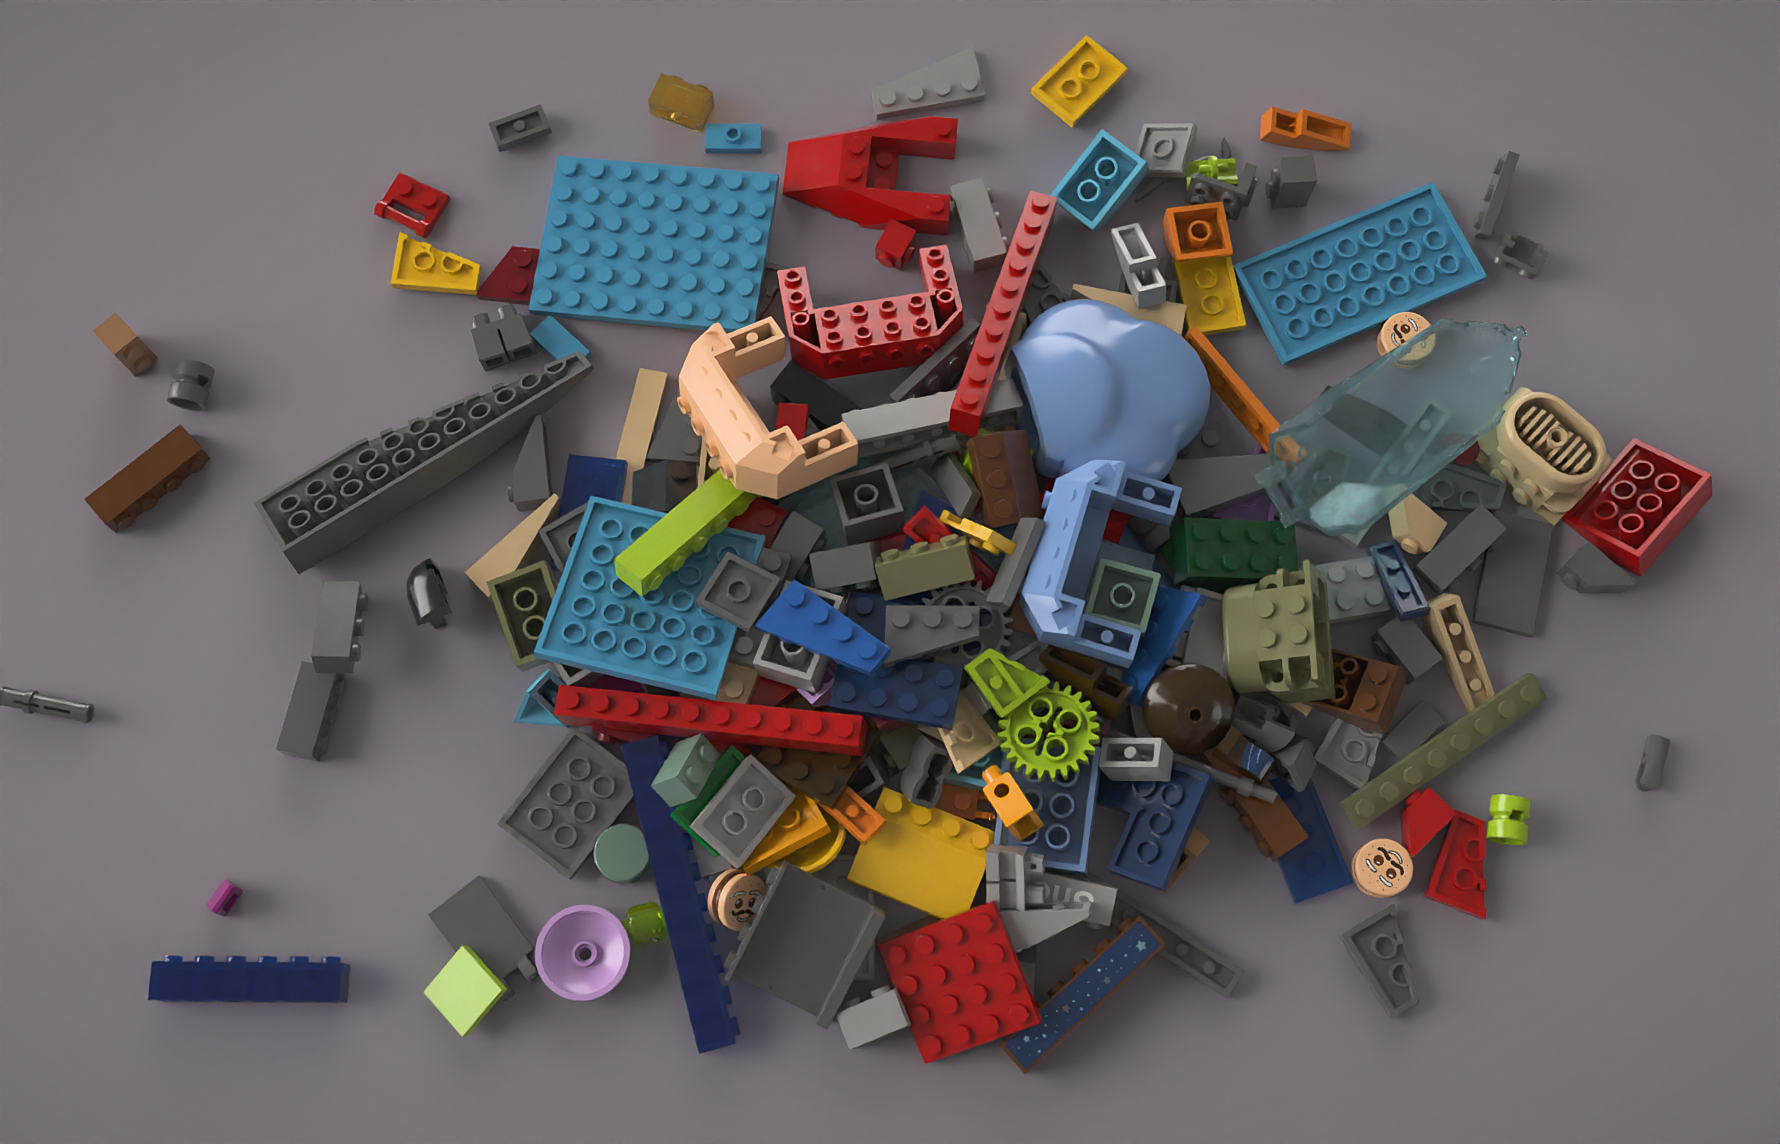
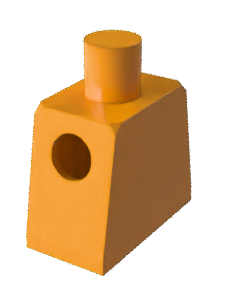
[982,765,1044,843]

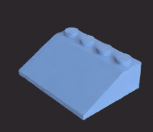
[993,738,1101,876]

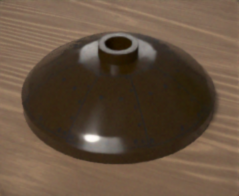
[1143,663,1235,755]

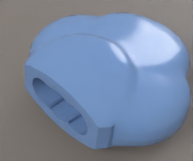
[1004,299,1211,488]

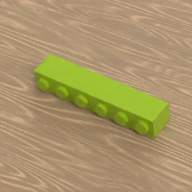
[614,469,762,597]

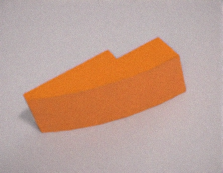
[1259,106,1352,151]

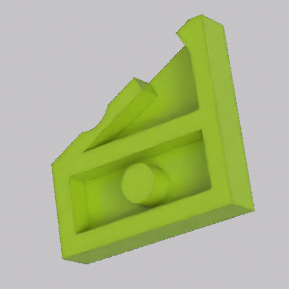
[964,648,1050,718]

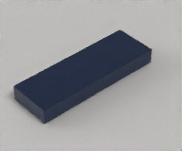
[1367,540,1430,621]

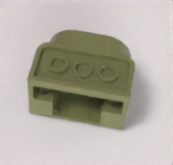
[1222,560,1335,703]

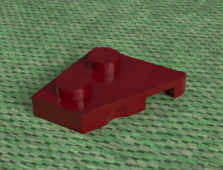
[477,246,540,305]

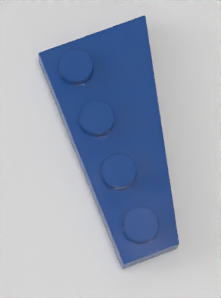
[1120,586,1208,707]

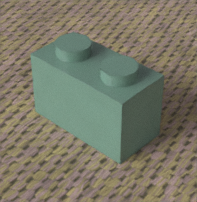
[651,733,721,807]

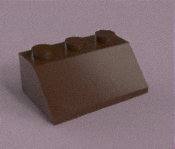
[966,429,1044,529]

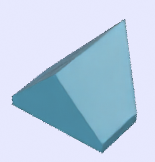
[513,668,570,729]

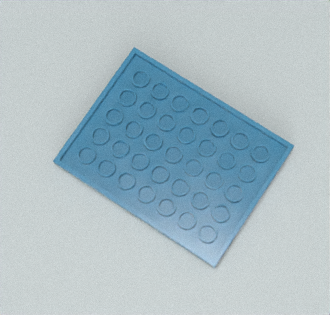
[529,156,780,333]

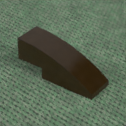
[1038,644,1133,722]

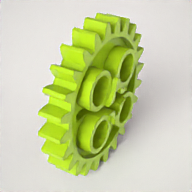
[998,682,1100,783]

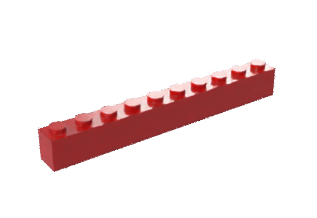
[948,191,1058,437]
[554,685,868,756]

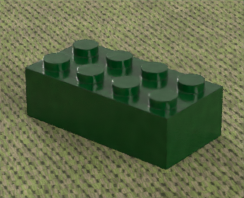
[1169,517,1299,587]

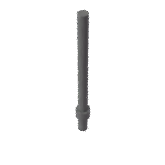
[1098,724,1277,804]

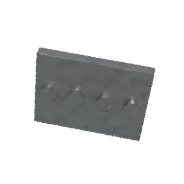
[497,726,647,880]

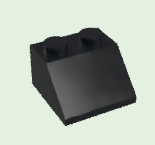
[631,460,696,513]

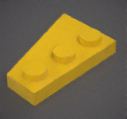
[390,232,482,295]

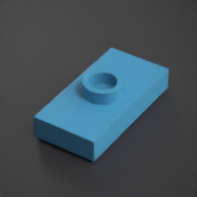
[705,123,762,153]

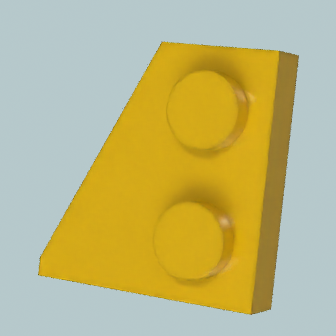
[939,510,1017,556]

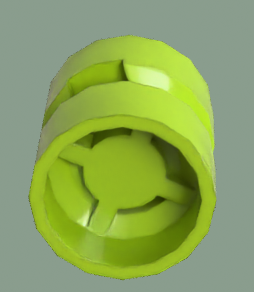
[1486,794,1532,846]

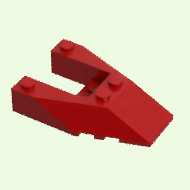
[783,116,958,236]

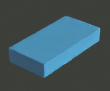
[530,315,591,360]

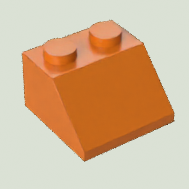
[1162,201,1233,263]

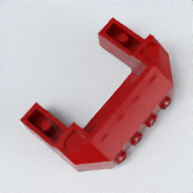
[777,245,963,380]

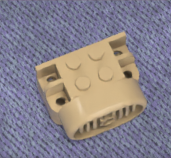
[1474,387,1612,526]

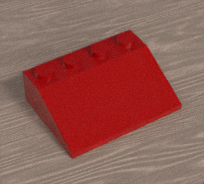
[1562,438,1712,577]

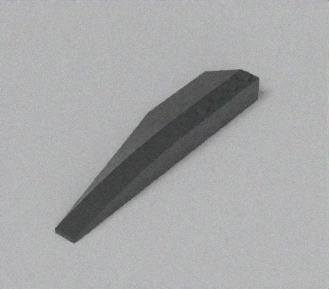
[254,351,594,574]

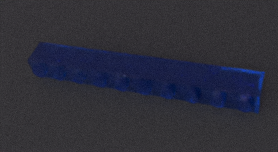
[621,735,741,1054]

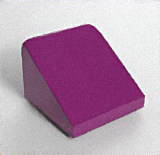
[207,879,243,917]

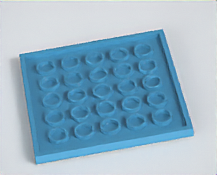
[534,496,766,700]

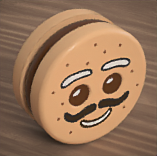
[1377,312,1435,369]
[1351,839,1413,898]
[707,868,766,931]

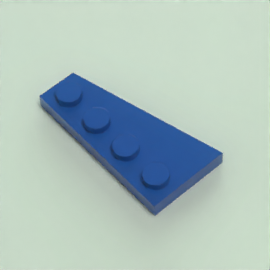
[755,579,892,676]

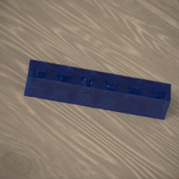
[148,955,350,1003]

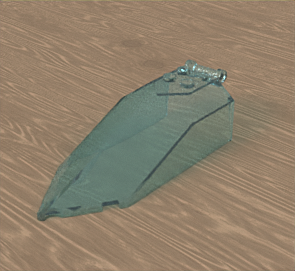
[1254,318,1527,537]

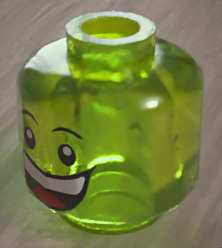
[621,901,670,946]

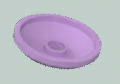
[535,905,631,1001]

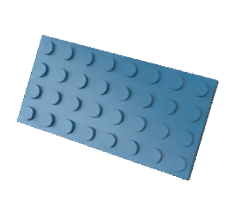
[1233,182,1487,366]

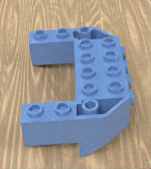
[1017,460,1182,668]

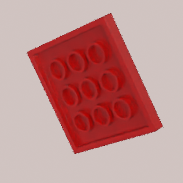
[878,900,1042,1064]

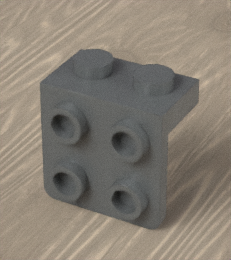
[1185,162,1259,221]

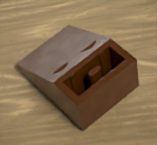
[1301,648,1407,735]

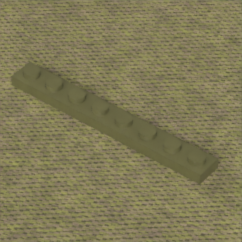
[1339,673,1548,830]

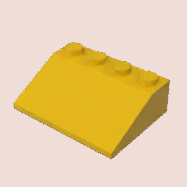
[847,787,995,920]

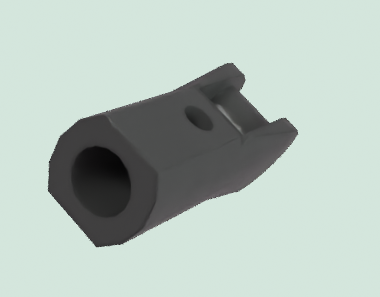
[1635,734,1670,791]

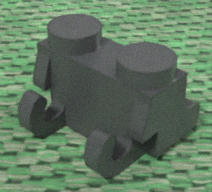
[1492,231,1549,280]

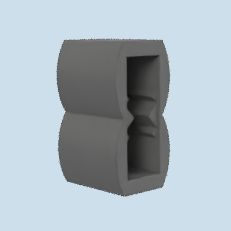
[899,734,953,809]

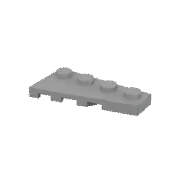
[871,47,985,120]

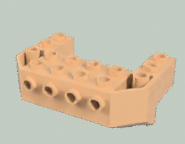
[677,316,859,499]

